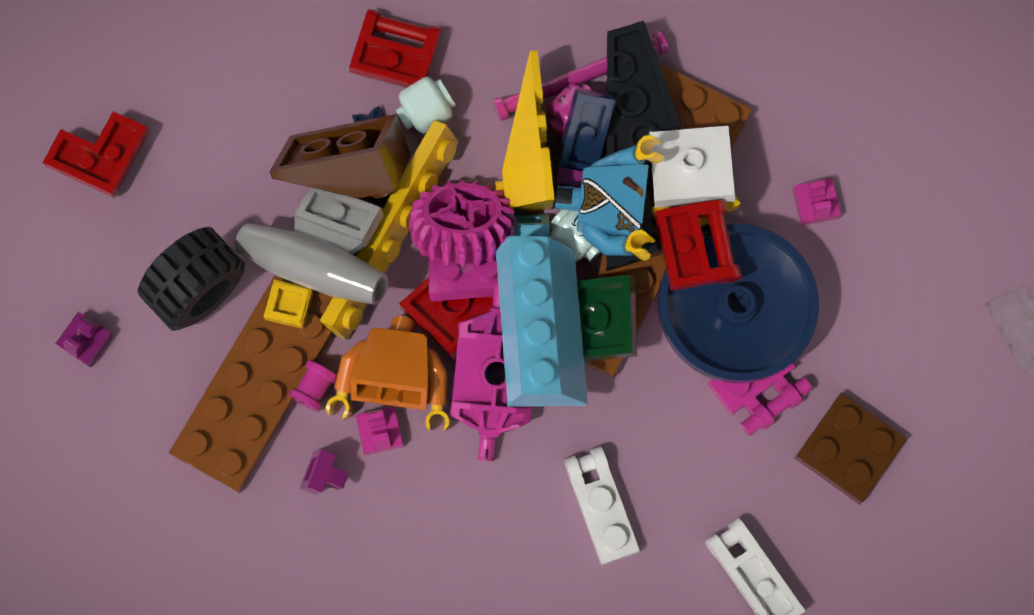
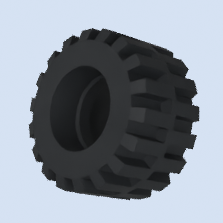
[137,227,245,331]

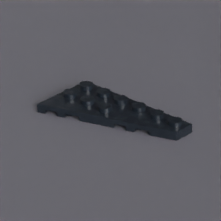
[606,20,710,272]

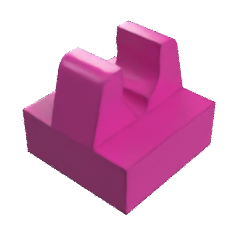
[792,178,841,226]
[355,406,404,456]

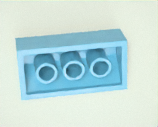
[496,236,588,407]

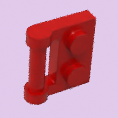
[349,9,442,88]
[654,200,742,291]

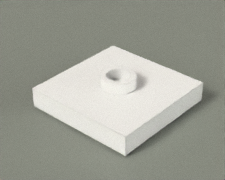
[649,126,735,208]

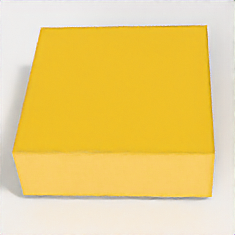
[264,280,313,329]

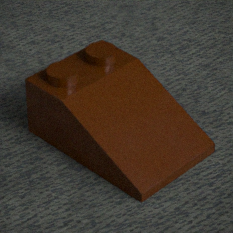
[269,114,411,198]

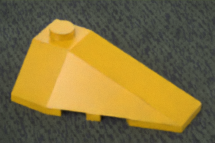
[495,50,554,213]

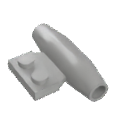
[235,188,388,305]

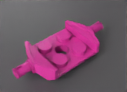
[449,283,532,462]

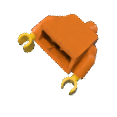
[326,316,449,431]

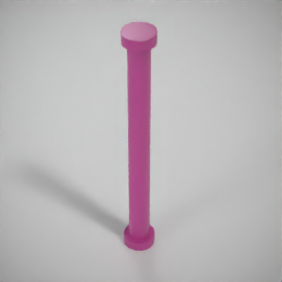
[492,31,669,121]

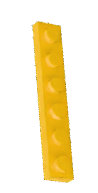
[320,120,459,340]

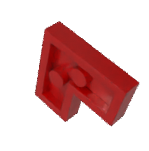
[42,111,150,198]

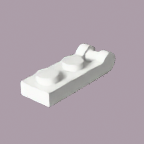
[563,446,640,566]
[705,518,805,615]

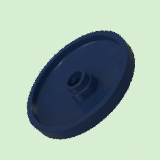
[657,224,819,383]

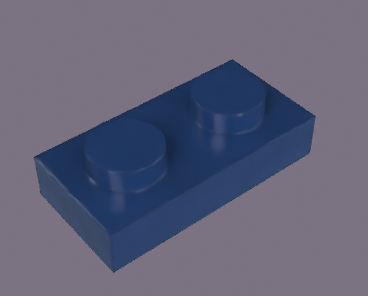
[556,89,616,171]

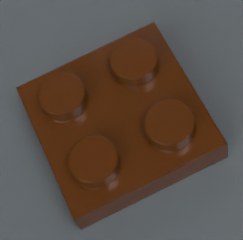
[794,393,907,505]

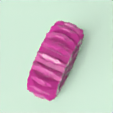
[409,179,516,268]

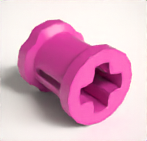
[288,360,337,413]

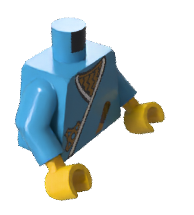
[555,135,664,261]

